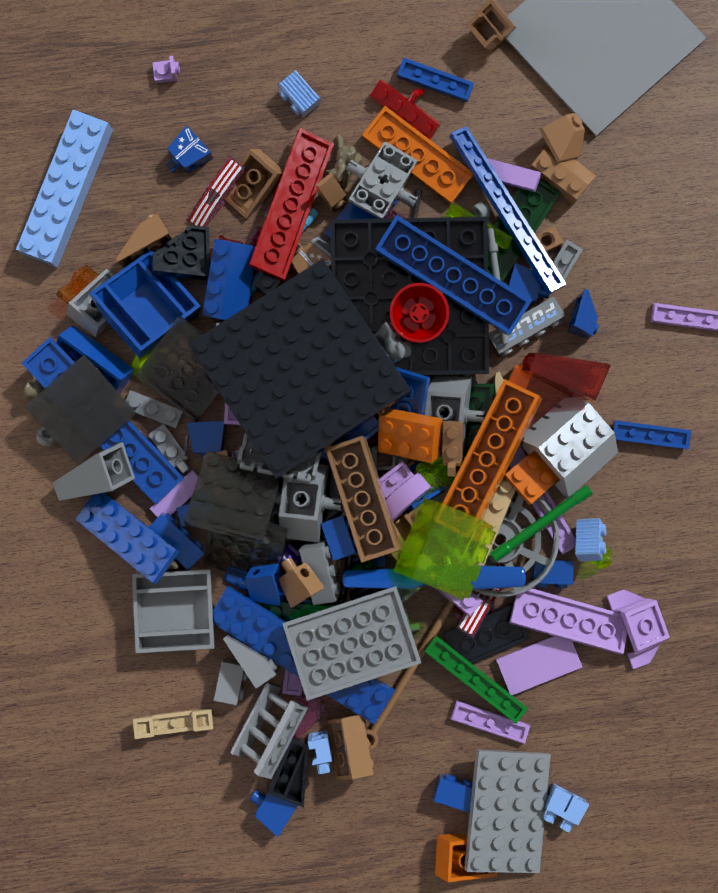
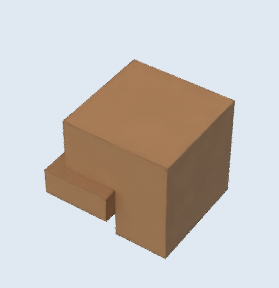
[466,0,517,51]

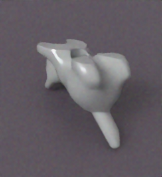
[374,322,412,364]

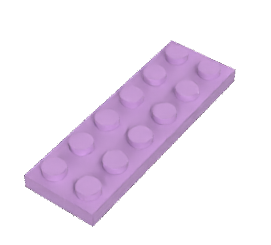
[509,586,627,655]

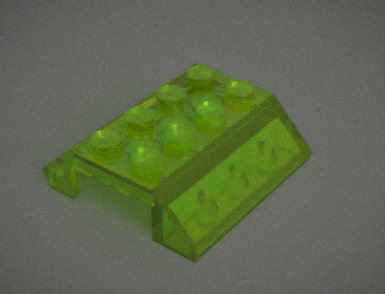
[394,498,496,600]

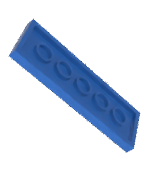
[76,492,180,584]

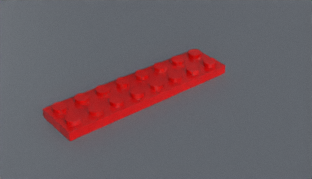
[248,128,334,281]

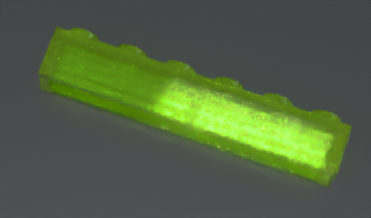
[446,203,513,249]

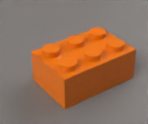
[378,408,443,463]

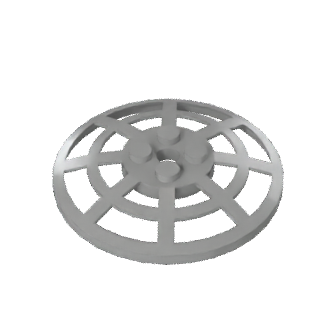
[442,494,559,597]

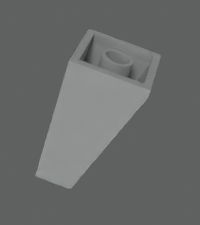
[53,442,135,501]

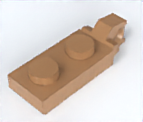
[442,421,464,477]

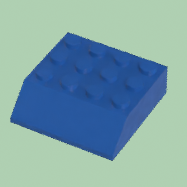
[90,250,201,359]

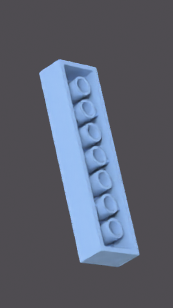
[16,110,113,268]

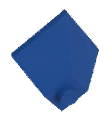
[567,289,599,339]

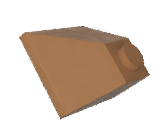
[539,113,585,163]

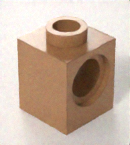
[536,226,563,253]

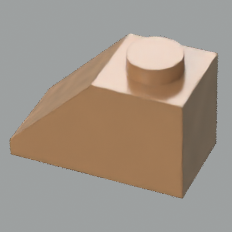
[316,173,347,212]

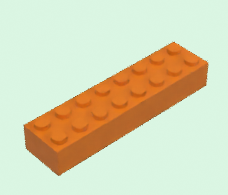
[434,379,542,539]

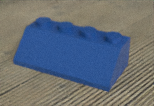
[202,239,255,320]
[56,325,134,403]

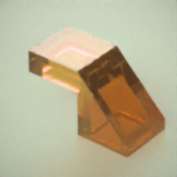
[56,265,99,305]

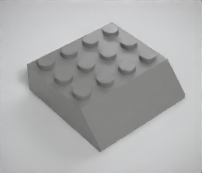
[132,569,215,653]

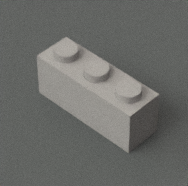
[299,540,341,605]

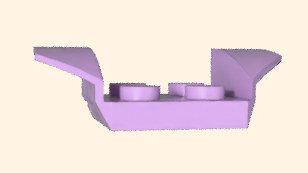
[607,590,670,669]

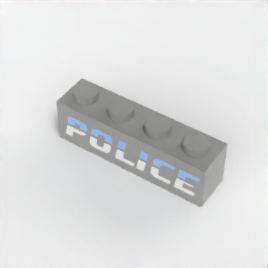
[489,296,565,357]

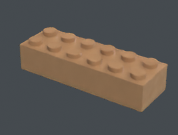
[326,436,402,562]

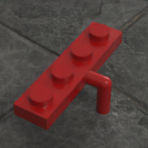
[370,79,441,140]

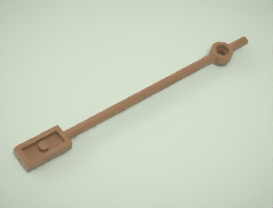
[366,590,471,750]

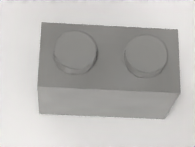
[214,660,248,705]

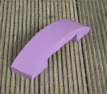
[386,473,432,522]

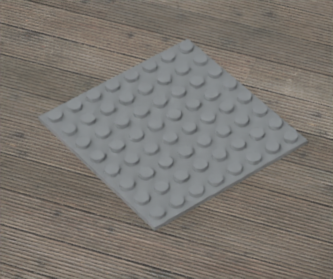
[505,0,706,137]

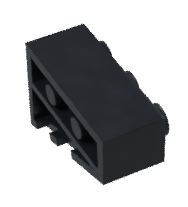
[266,734,309,807]

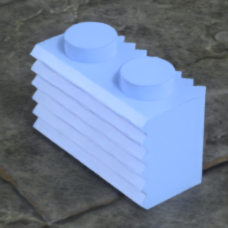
[278,70,321,118]
[575,518,607,562]

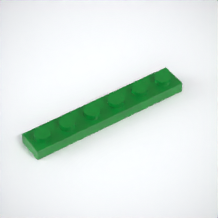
[424,635,528,724]

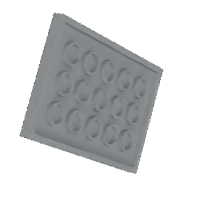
[282,586,422,701]
[464,749,551,873]

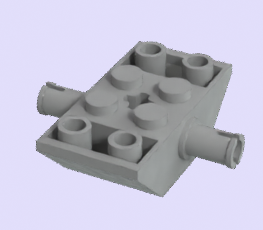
[346,142,418,219]
[424,375,486,455]
[264,464,343,543]

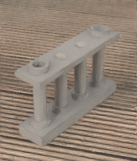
[230,682,308,779]

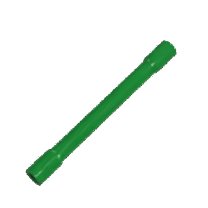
[490,485,593,562]

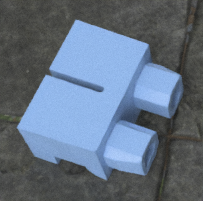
[308,730,332,774]
[543,783,589,832]

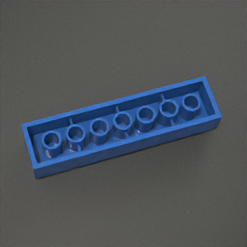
[375,215,532,336]

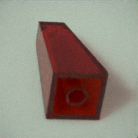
[521,353,611,401]

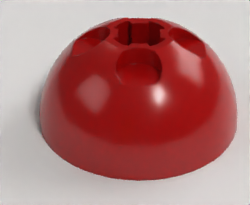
[390,283,449,343]

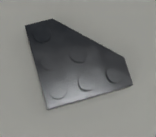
[152,225,210,280]

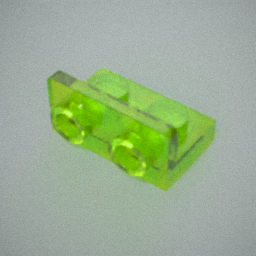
[414,453,457,495]

